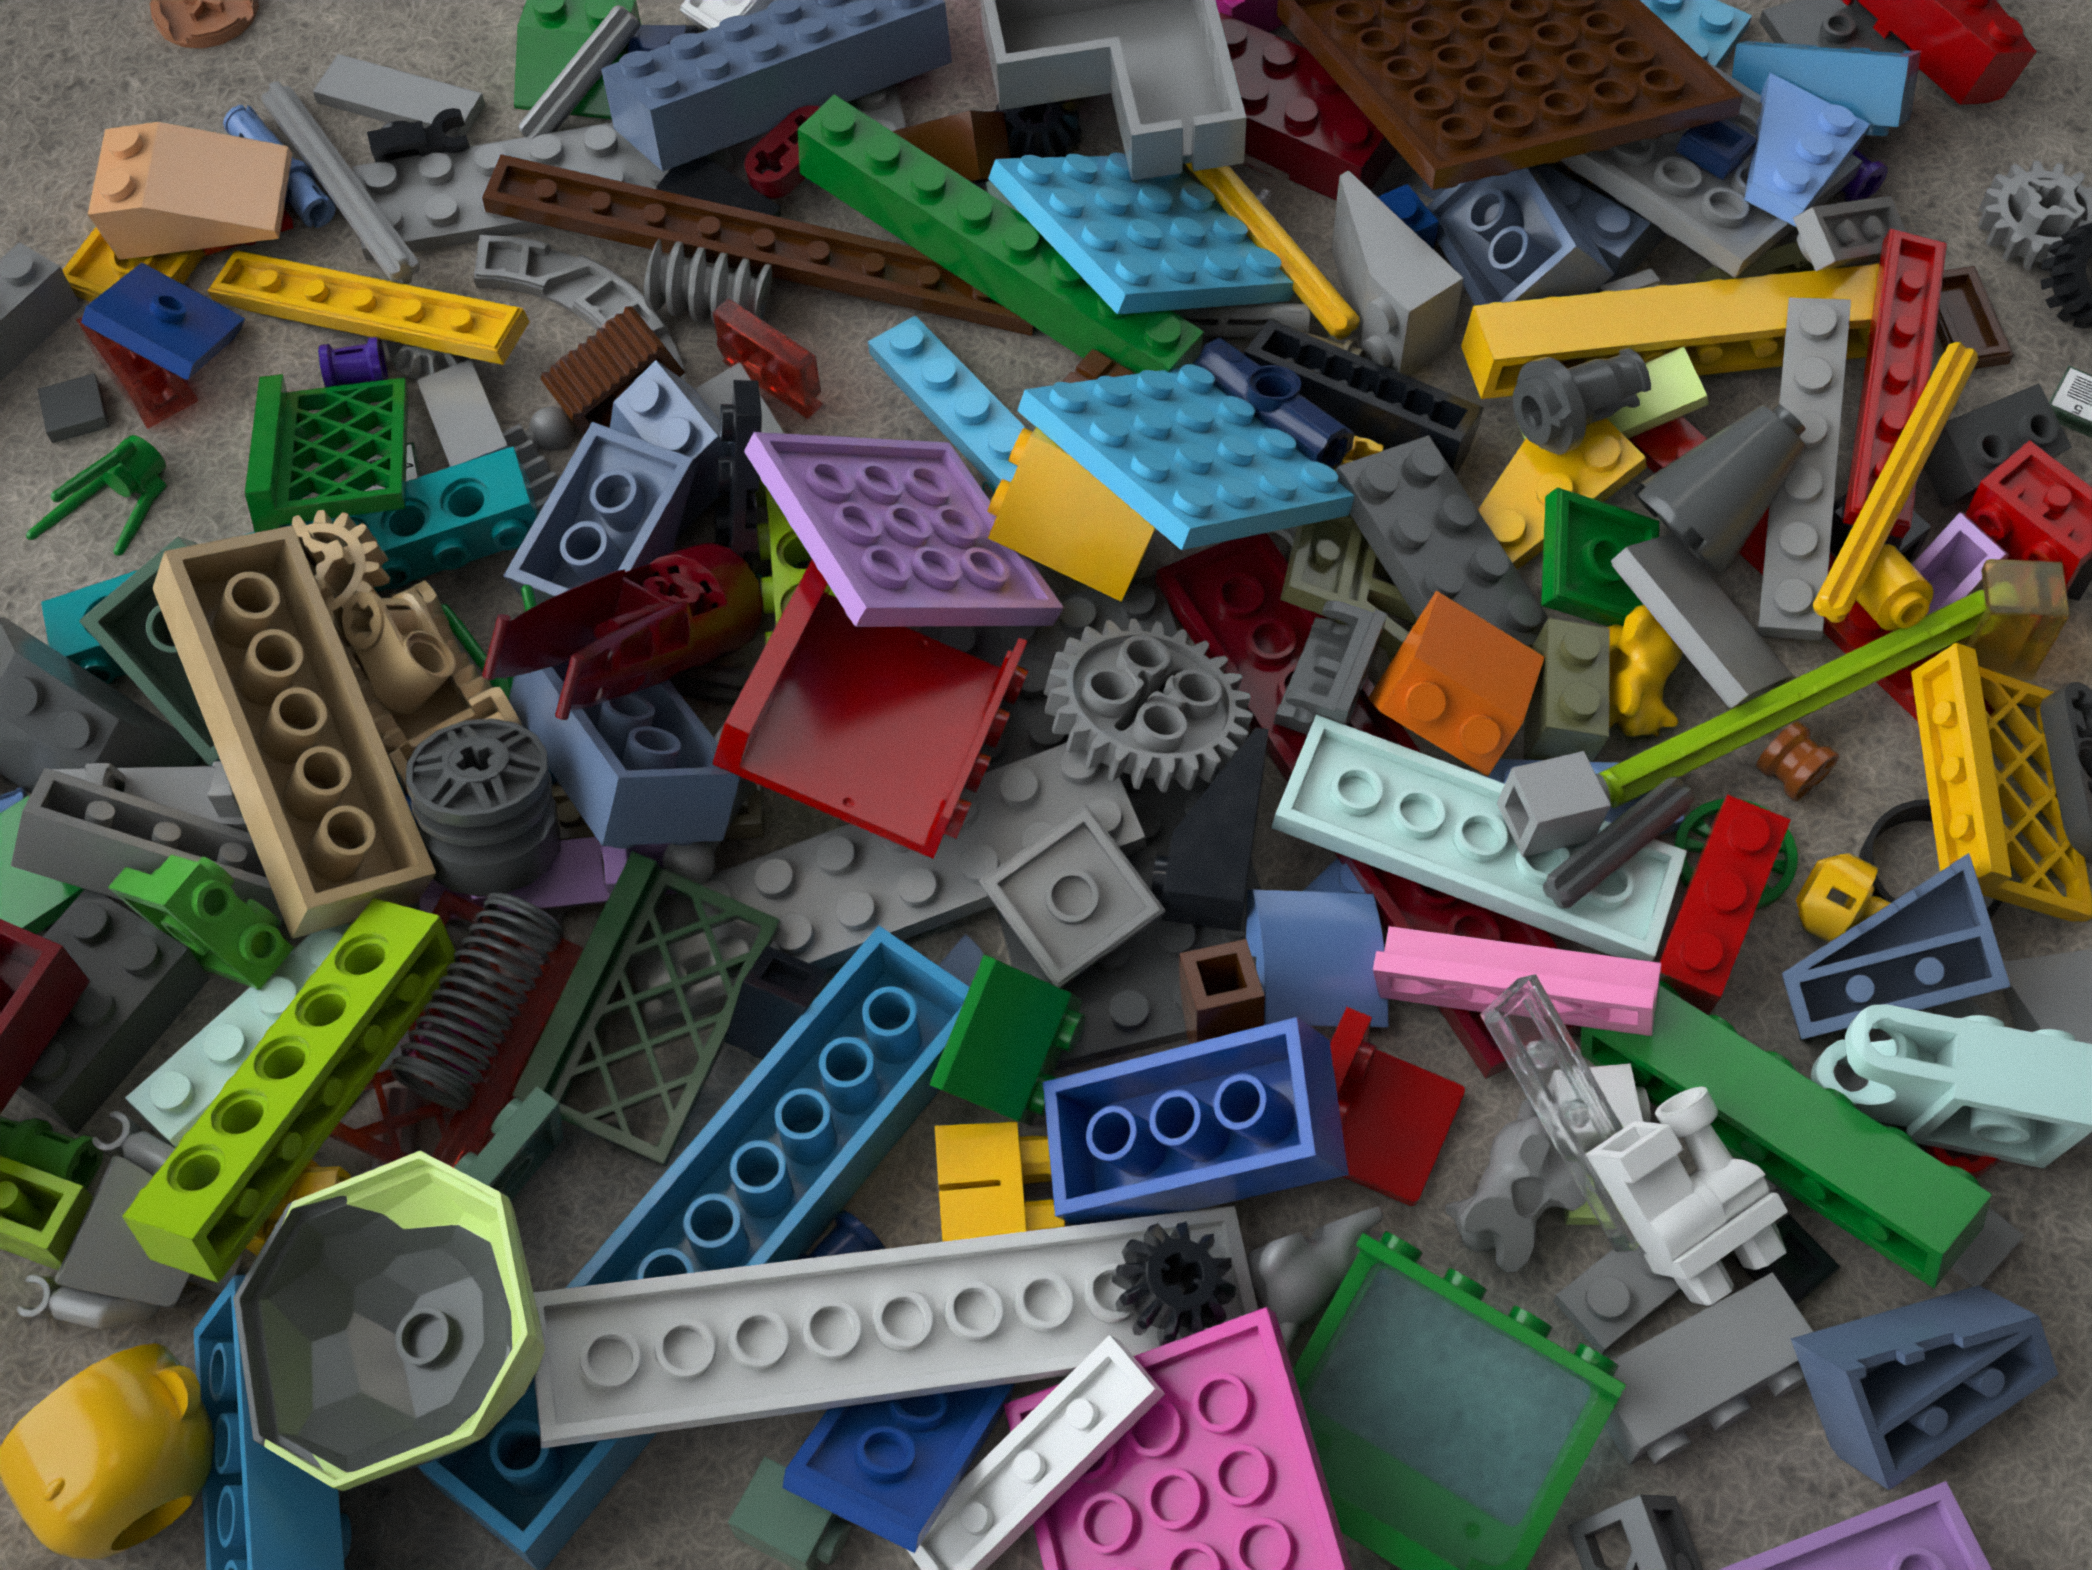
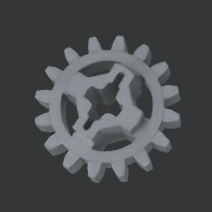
[1978,160,2092,273]

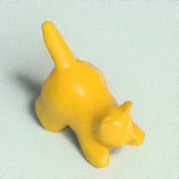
[1607,604,1683,737]

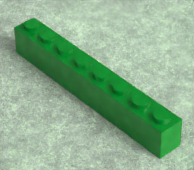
[798,94,1204,374]

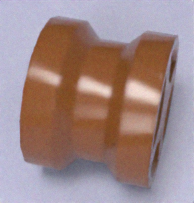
[1756,721,1839,802]

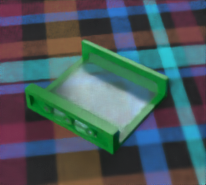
[1293,1231,1626,1570]

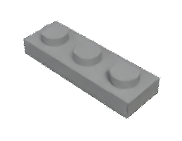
[1793,196,1907,271]

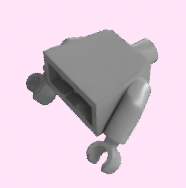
[17,1111,242,1330]

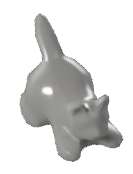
[1445,1099,1591,1272]
[1246,1206,1392,1351]

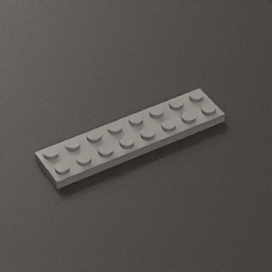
[630,743,1147,1031]

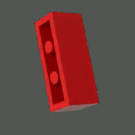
[1657,794,1791,1015]

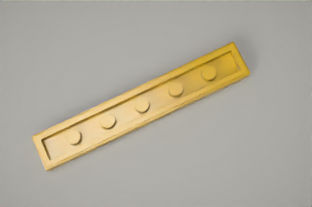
[207,250,530,365]

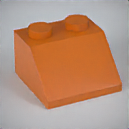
[1368,590,1545,777]

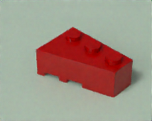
[1841,0,2037,105]

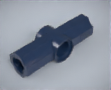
[1192,337,1354,470]

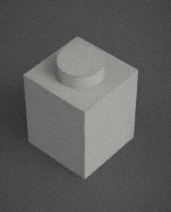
[1497,751,1611,857]

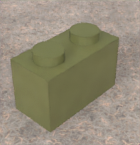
[1524,618,1610,762]

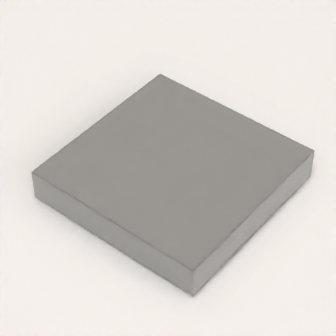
[979,804,1166,988]

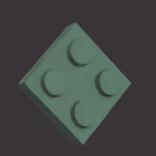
[454,1086,563,1201]

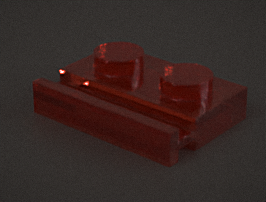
[712,298,823,419]

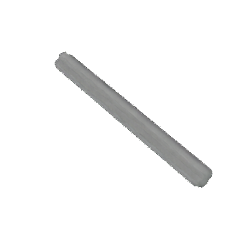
[262,81,420,284]

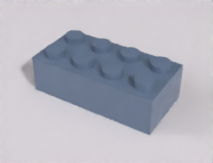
[509,661,740,849]

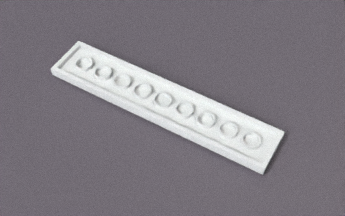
[533,1206,1258,1448]

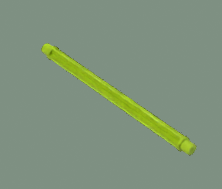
[1598,584,2017,808]

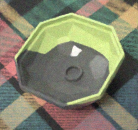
[233,1151,545,1491]

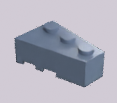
[1790,1285,2058,1490]

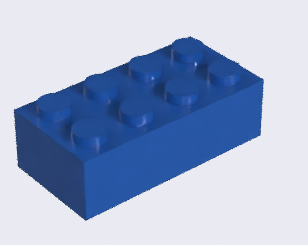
[1043,1017,1348,1225]

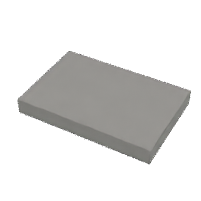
[1611,533,1792,708]

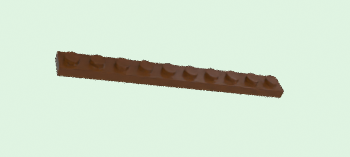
[482,154,1035,336]

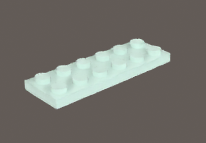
[1271,714,1687,962]

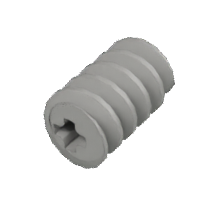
[644,239,772,334]

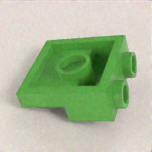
[108,854,294,990]

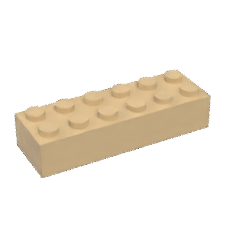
[152,525,436,939]

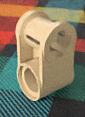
[342,592,456,715]

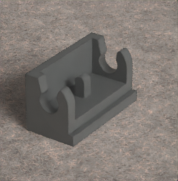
[1274,601,1388,735]

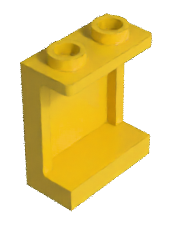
[987,427,1156,602]

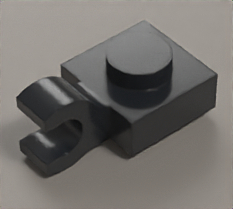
[367,108,470,163]

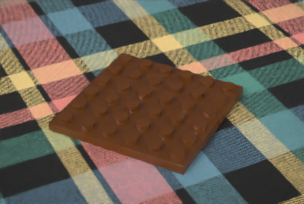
[1277,0,1743,190]

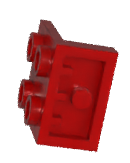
[1965,440,2092,623]
[1330,1007,1465,1206]

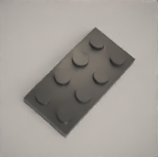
[1335,435,1548,648]

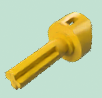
[1795,853,1891,943]

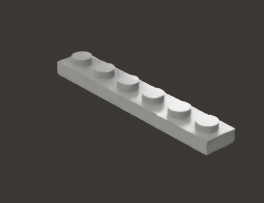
[1758,297,1851,641]

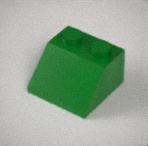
[514,0,641,120]
[929,955,1085,1126]

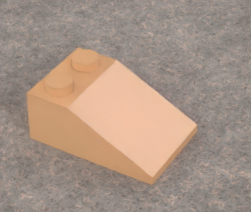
[88,122,292,260]

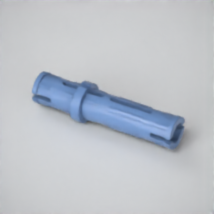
[223,105,336,228]

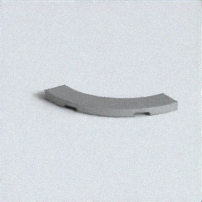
[473,235,686,382]

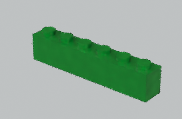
[1581,981,1992,1289]

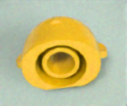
[0,1343,214,1559]

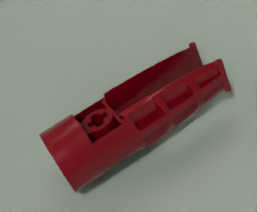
[482,543,763,720]

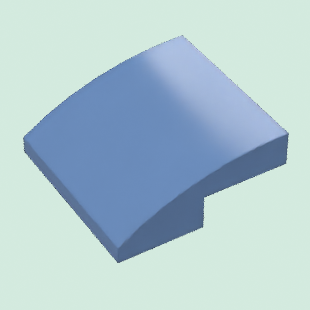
[1246,889,1389,1027]

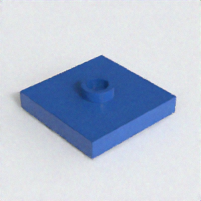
[81,262,245,380]

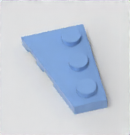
[1744,73,1870,227]

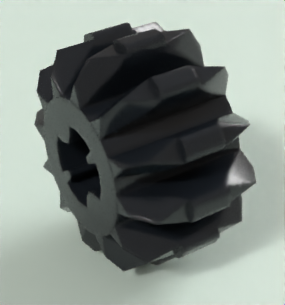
[992,100,1081,158]
[1112,1221,1236,1346]

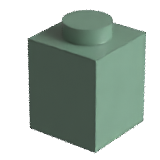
[727,1456,851,1570]

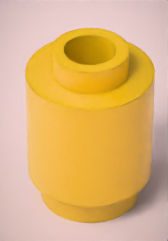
[1856,544,1933,630]

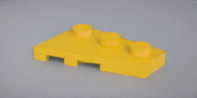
[1478,418,1646,569]

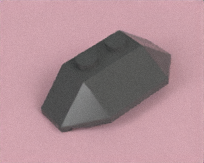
[0,617,203,793]

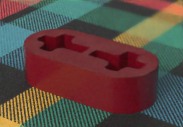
[744,105,820,199]

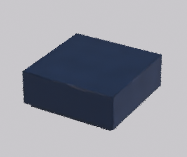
[1675,119,1758,180]

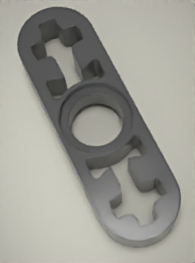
[2040,682,2092,860]

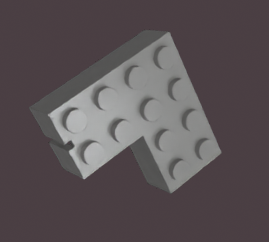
[980,0,1247,181]

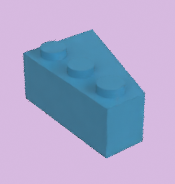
[1732,41,1921,136]

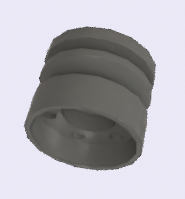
[406,718,560,896]

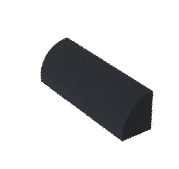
[1244,319,1484,476]

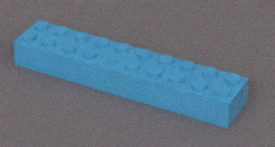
[417,925,970,1570]

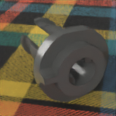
[1513,348,1651,455]

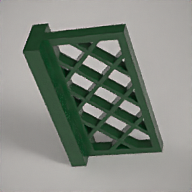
[512,851,781,1167]

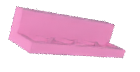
[1373,926,1661,1036]

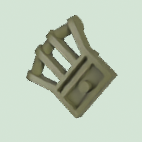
[1280,513,1418,662]

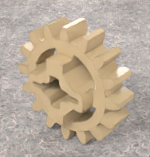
[275,510,390,640]

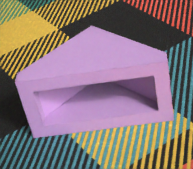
[1912,512,2009,615]

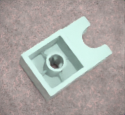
[1811,1004,2092,1168]

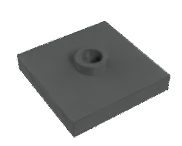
[1759,0,1909,53]

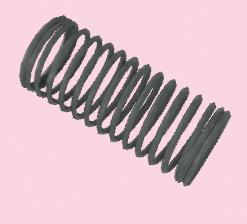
[389,892,565,1111]

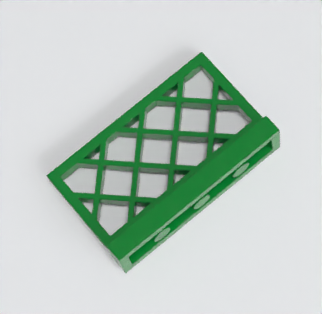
[245,374,409,533]

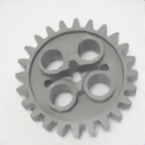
[1044,618,1253,792]

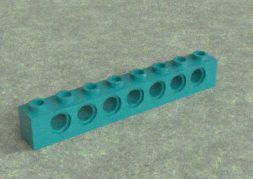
[41,446,539,684]

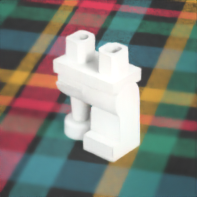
[1586,1087,1788,1306]

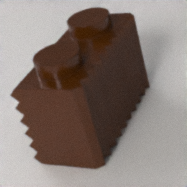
[540,306,685,435]

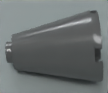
[1632,404,1806,576]

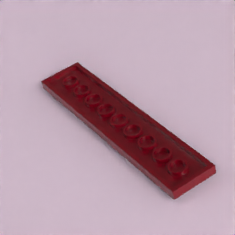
[1155,533,1581,1079]

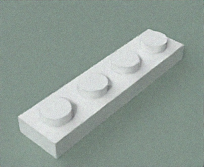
[906,1335,1165,1570]

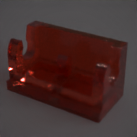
[76,316,199,429]

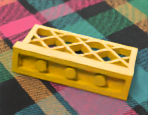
[1911,643,2092,922]

